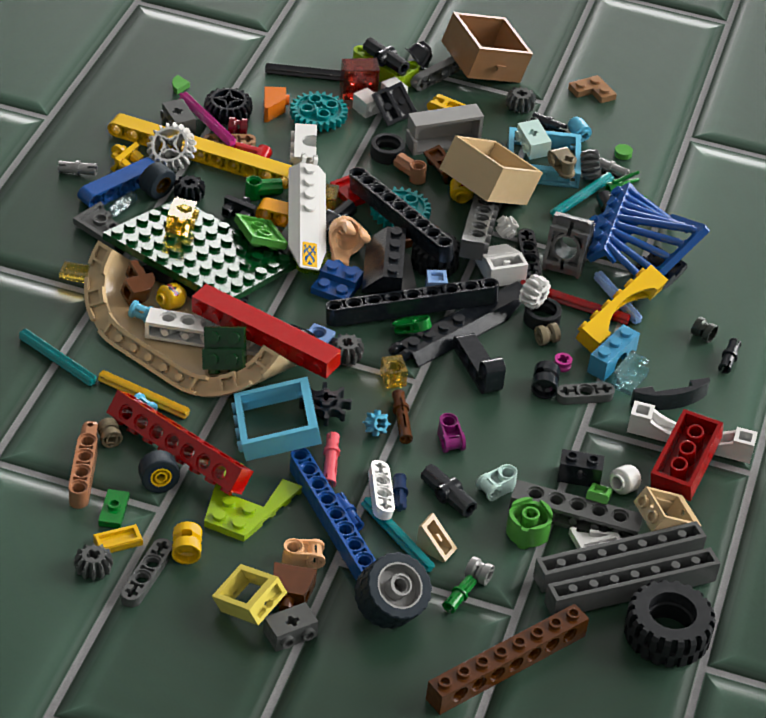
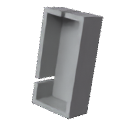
[405,104,484,155]

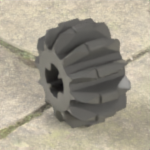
[506,86,536,114]
[580,149,602,180]
[331,333,364,366]
[74,542,113,582]

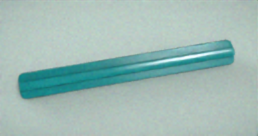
[550,172,614,217]
[19,329,97,386]
[361,497,435,573]

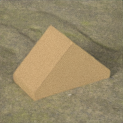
[417,513,457,562]

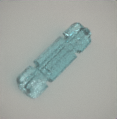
[108,191,137,217]

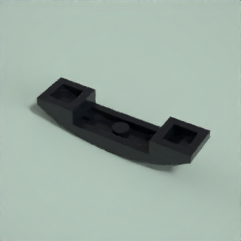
[630,377,710,410]

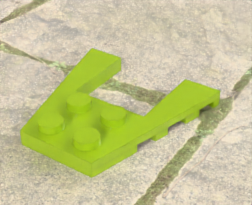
[204,463,302,542]

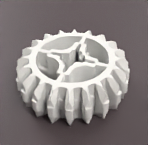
[147,122,197,172]

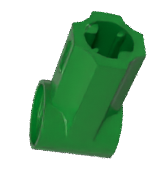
[244,176,283,201]

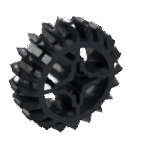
[204,87,253,126]

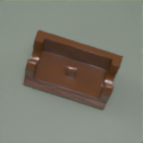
[423,145,453,184]

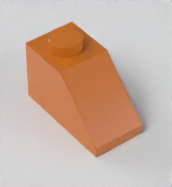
[264,87,290,122]

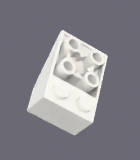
[475,244,528,286]

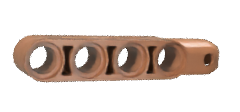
[69,421,98,509]

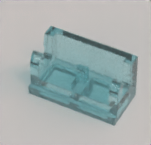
[612,350,650,396]

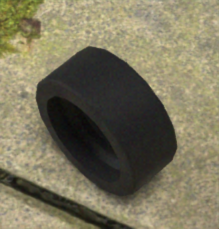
[370,133,405,165]
[523,297,562,330]

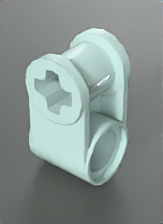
[476,464,517,501]

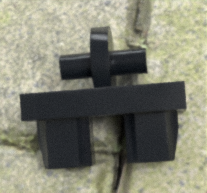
[221,195,257,218]

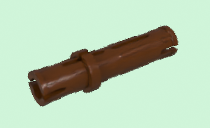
[392,389,413,444]

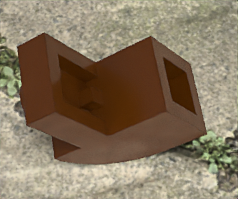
[120,260,155,306]

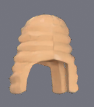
[328,216,371,266]

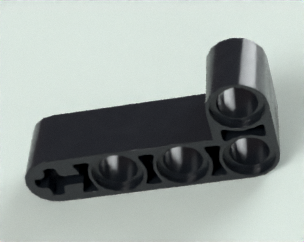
[453,333,506,394]

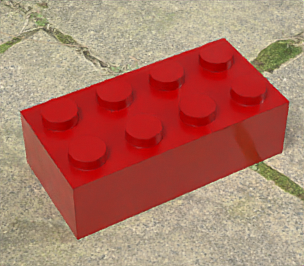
[651,409,723,501]

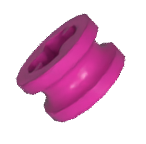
[554,353,573,372]

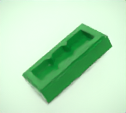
[98,489,130,529]

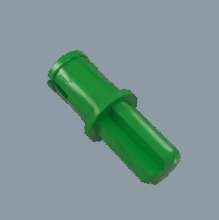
[442,575,477,614]

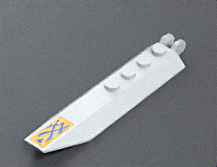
[288,152,326,271]

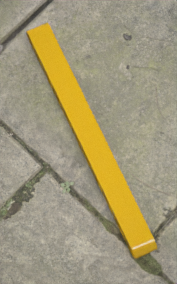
[107,113,292,189]

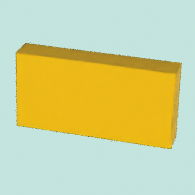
[93,524,143,553]

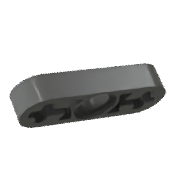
[555,382,615,405]

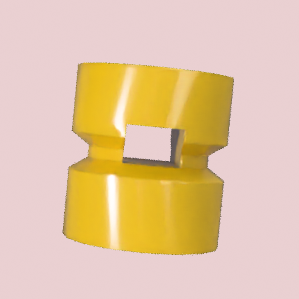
[172,521,202,565]

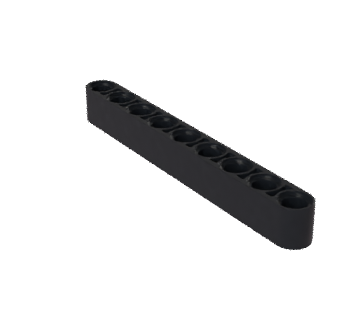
[349,167,453,263]
[326,278,499,327]

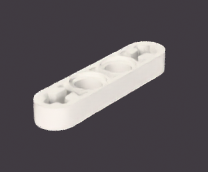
[368,460,395,520]

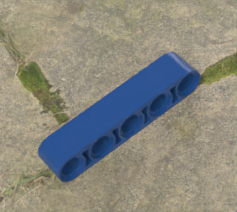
[77,157,154,208]

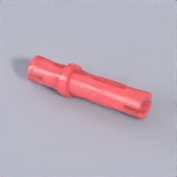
[323,432,340,488]

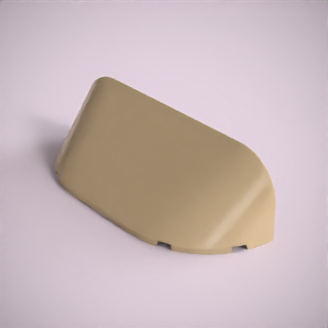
[84,241,296,398]

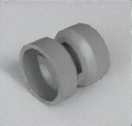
[464,556,495,586]

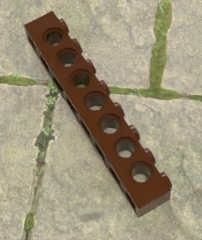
[426,604,589,715]

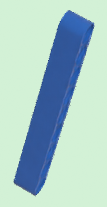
[289,448,376,582]

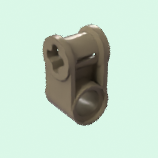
[547,147,577,179]

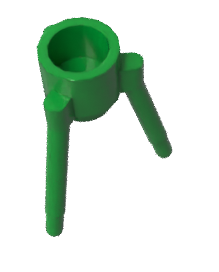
[605,171,647,198]

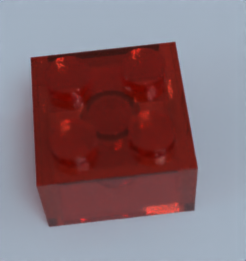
[340,58,380,100]

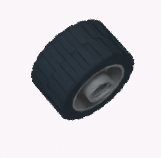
[354,552,432,629]

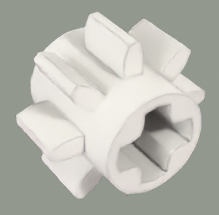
[495,215,519,239]

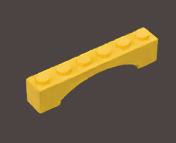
[575,265,668,353]

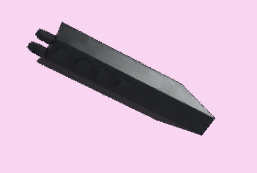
[388,281,523,368]

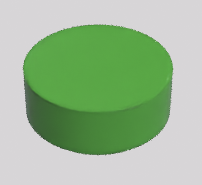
[614,144,633,160]

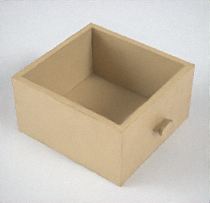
[439,135,543,205]

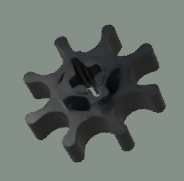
[299,382,352,426]

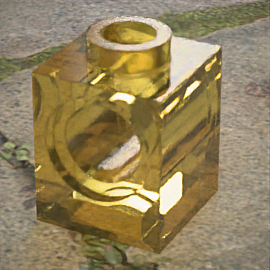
[380,355,408,389]

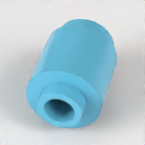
[568,117,592,142]

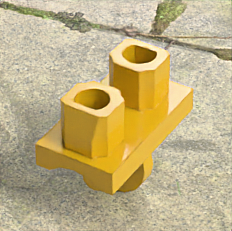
[110,142,144,172]

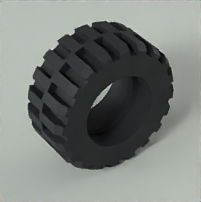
[624,580,716,668]

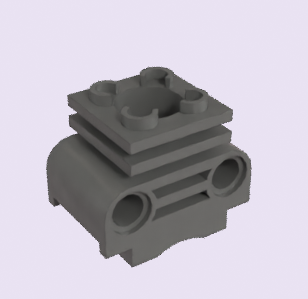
[542,211,596,279]

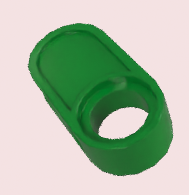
[392,315,432,334]

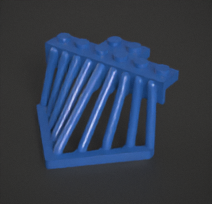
[586,182,710,276]

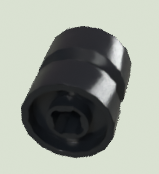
[531,360,560,399]

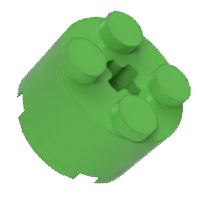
[506,497,553,550]

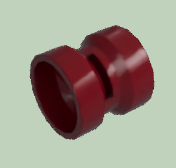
[228,117,248,134]

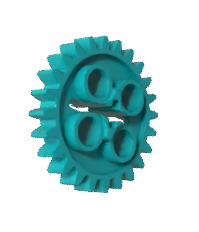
[290,91,348,132]
[370,187,431,228]

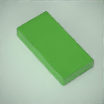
[585,483,613,504]

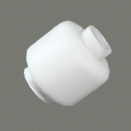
[609,465,641,495]

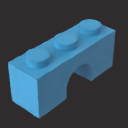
[587,324,640,381]

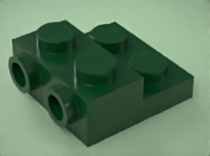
[202,326,247,374]

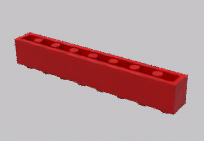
[192,284,341,379]

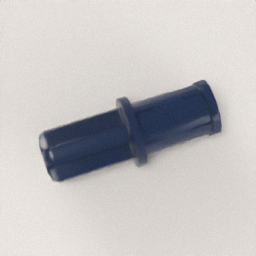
[393,473,409,512]

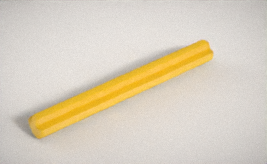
[98,370,190,419]

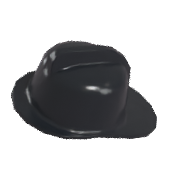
[405,41,433,70]

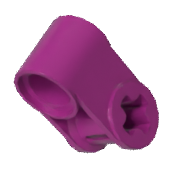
[437,413,466,453]

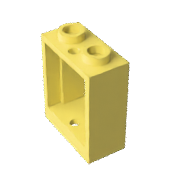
[212,564,287,625]

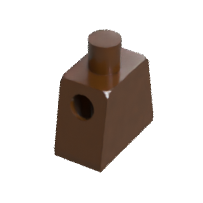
[273,562,317,612]

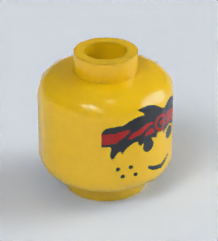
[156,283,187,310]

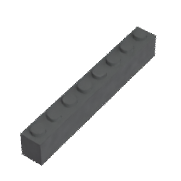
[533,521,707,593]
[544,547,721,616]

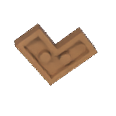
[568,75,617,103]

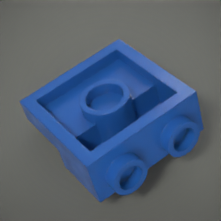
[311,259,364,300]

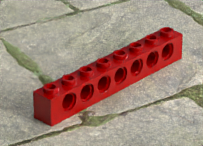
[106,390,253,495]

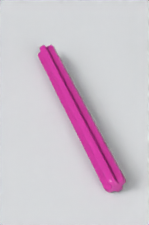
[179,92,236,147]

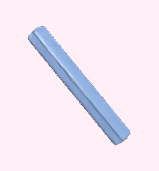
[594,271,642,325]

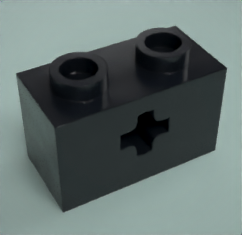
[557,449,605,487]

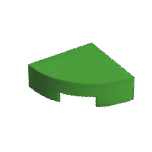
[172,75,190,94]

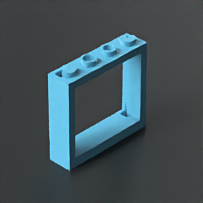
[507,127,581,188]
[231,377,322,461]

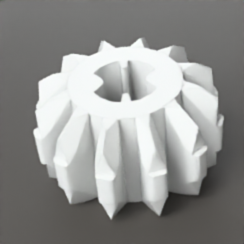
[519,274,551,309]

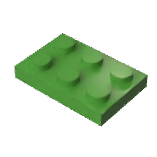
[234,213,288,251]

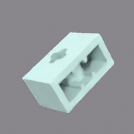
[515,119,552,160]

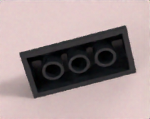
[362,227,406,294]

